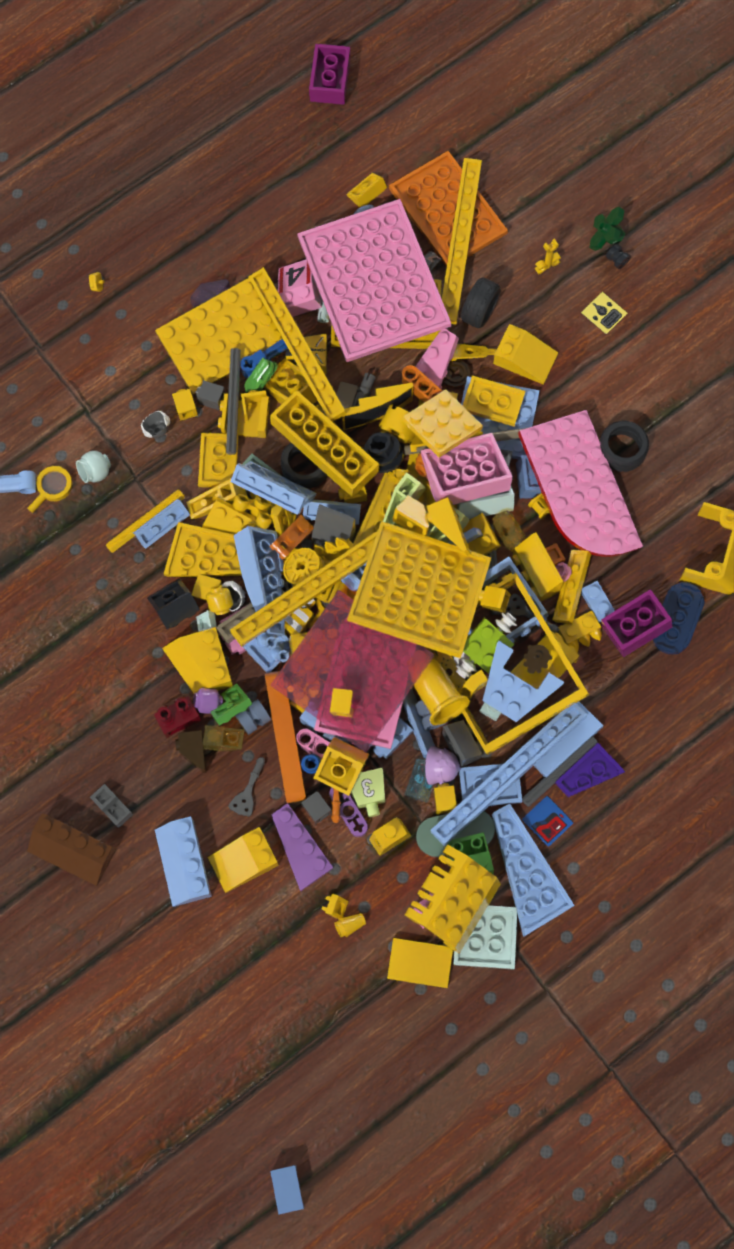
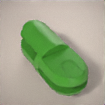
[245,358,278,393]

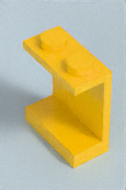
[218,394,270,438]

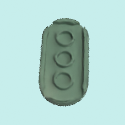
[416,811,495,857]

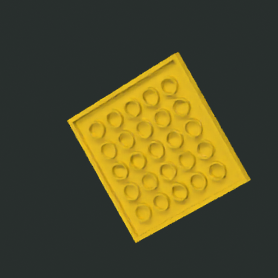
[347,521,491,658]

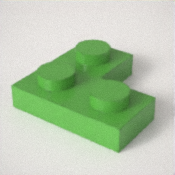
[210,684,252,726]

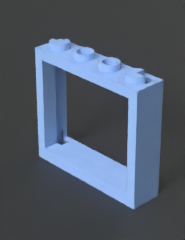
[468,557,549,643]

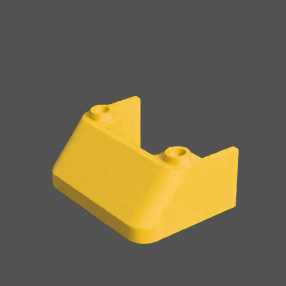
[679,502,734,594]

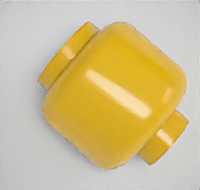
[206,585,233,615]

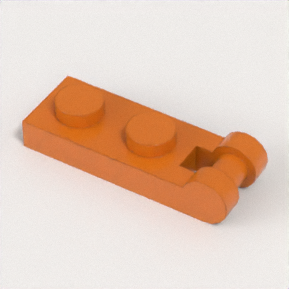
[269,515,314,560]

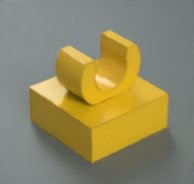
[322,894,349,919]

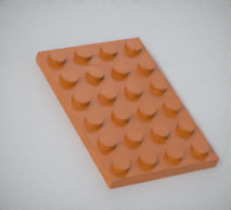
[389,151,508,267]

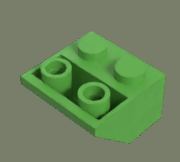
[446,832,494,875]

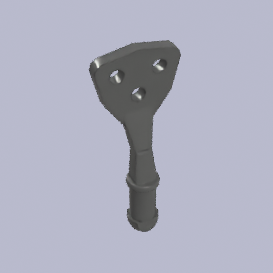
[504,594,559,633]
[228,757,265,817]

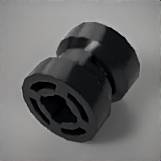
[606,244,631,270]

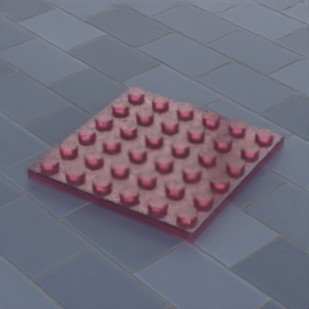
[270,590,435,753]

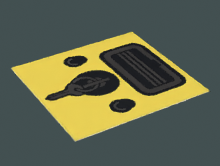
[581,292,627,334]

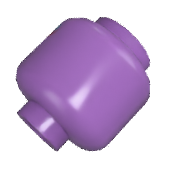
[193,688,223,714]

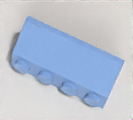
[155,816,212,907]

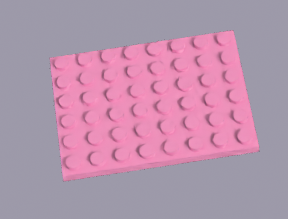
[297,199,451,362]

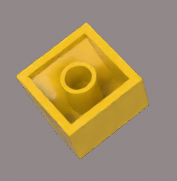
[314,737,369,796]

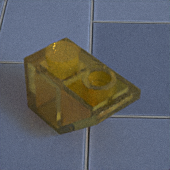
[203,725,245,751]

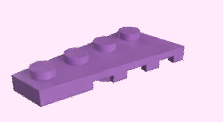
[272,803,333,891]

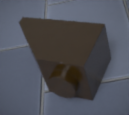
[175,730,207,773]

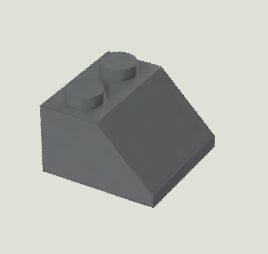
[442,720,483,768]

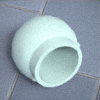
[76,450,111,483]

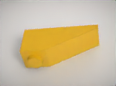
[186,479,247,519]
[426,497,471,556]

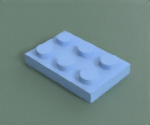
[459,764,522,806]

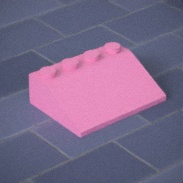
[421,433,512,505]

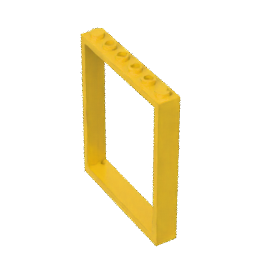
[424,573,589,755]

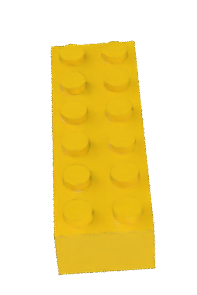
[270,390,379,498]

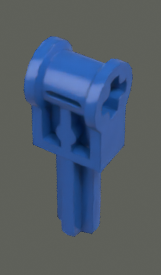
[240,339,288,378]

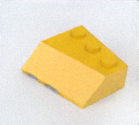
[162,627,233,694]

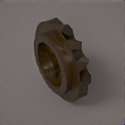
[443,360,470,388]

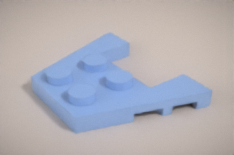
[483,640,564,722]

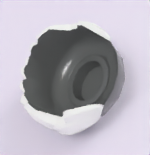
[141,411,170,438]
[222,581,245,611]

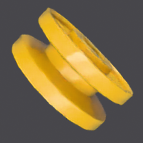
[283,548,326,587]

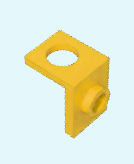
[241,390,267,421]

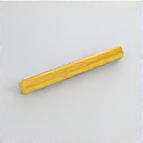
[106,490,185,553]

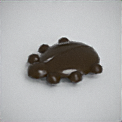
[523,645,552,674]

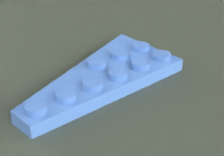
[492,803,575,937]

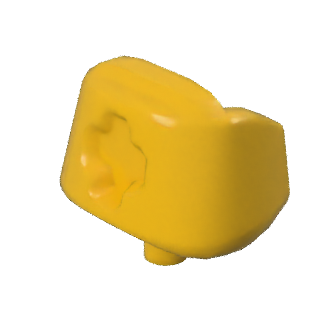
[89,272,105,292]

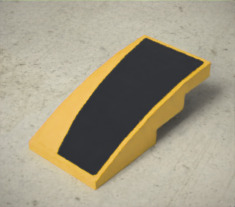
[342,383,413,430]

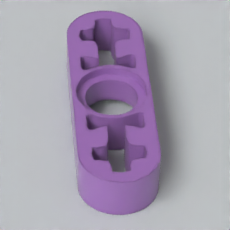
[329,788,368,837]

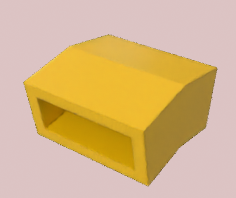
[192,574,222,601]
[461,670,488,699]

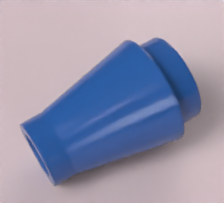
[301,754,321,774]

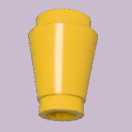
[335,913,366,937]

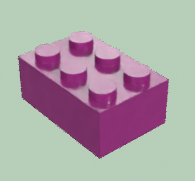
[309,44,351,105]
[601,589,672,657]

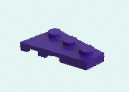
[555,743,625,798]

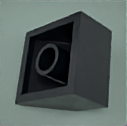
[147,578,200,629]

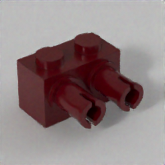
[154,696,201,738]

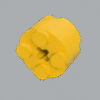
[379,405,416,446]

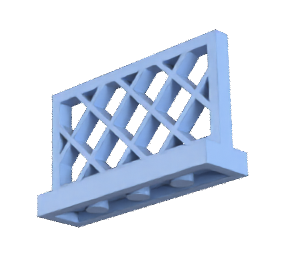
[230,461,317,515]

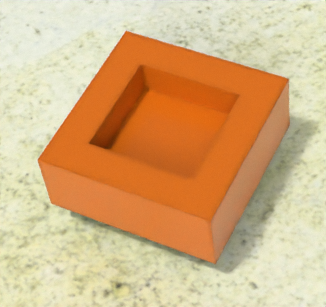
[545,543,565,566]

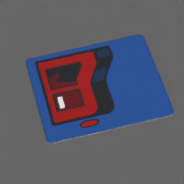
[522,796,573,847]

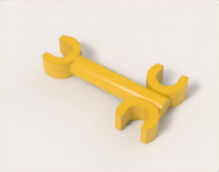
[535,238,561,275]

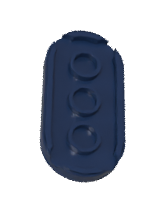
[653,582,704,655]

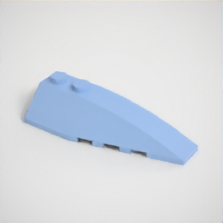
[234,526,285,635]

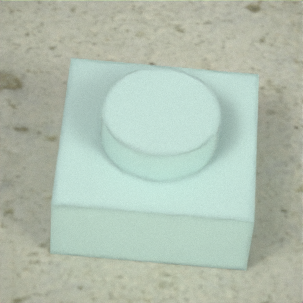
[196,611,217,632]
[480,703,501,721]

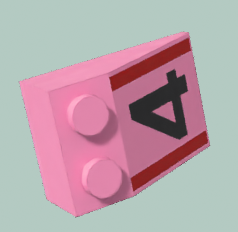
[278,259,322,317]

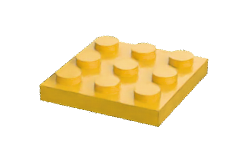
[402,390,483,458]

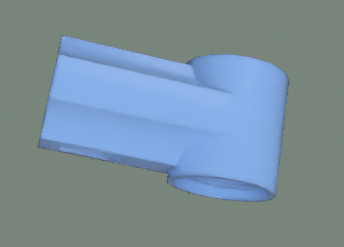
[0,471,36,494]

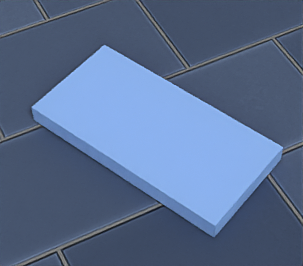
[519,702,603,778]

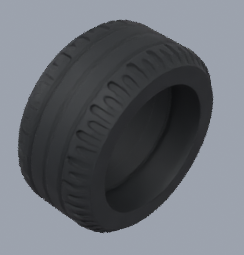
[461,277,501,328]
[599,420,649,472]
[281,442,328,489]

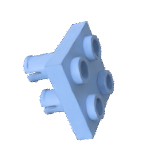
[243,631,290,673]

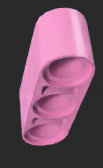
[297,729,330,761]

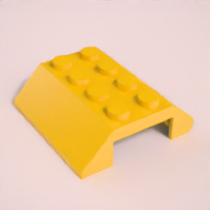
[405,845,501,954]

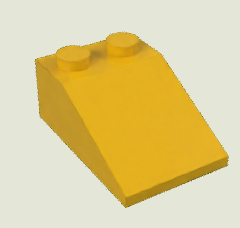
[493,324,558,385]
[264,358,318,405]
[208,827,279,893]

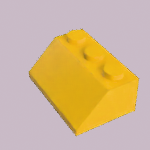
[512,532,563,602]

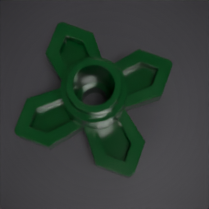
[589,207,625,251]

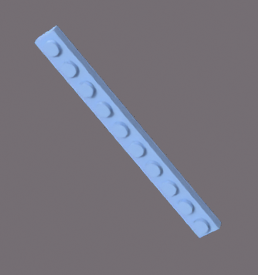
[430,703,587,847]

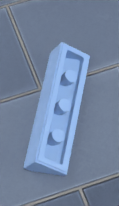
[403,683,435,759]

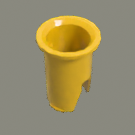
[407,650,470,725]

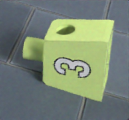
[351,768,385,817]

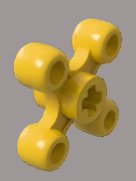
[233,492,276,529]

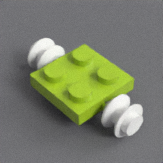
[456,612,517,679]

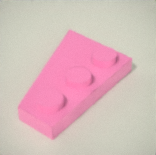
[415,329,459,389]

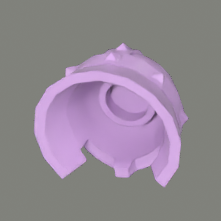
[425,746,461,785]

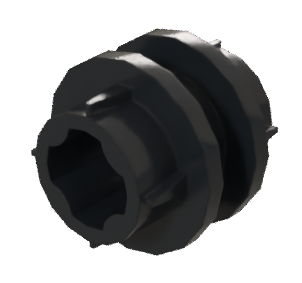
[364,432,404,473]

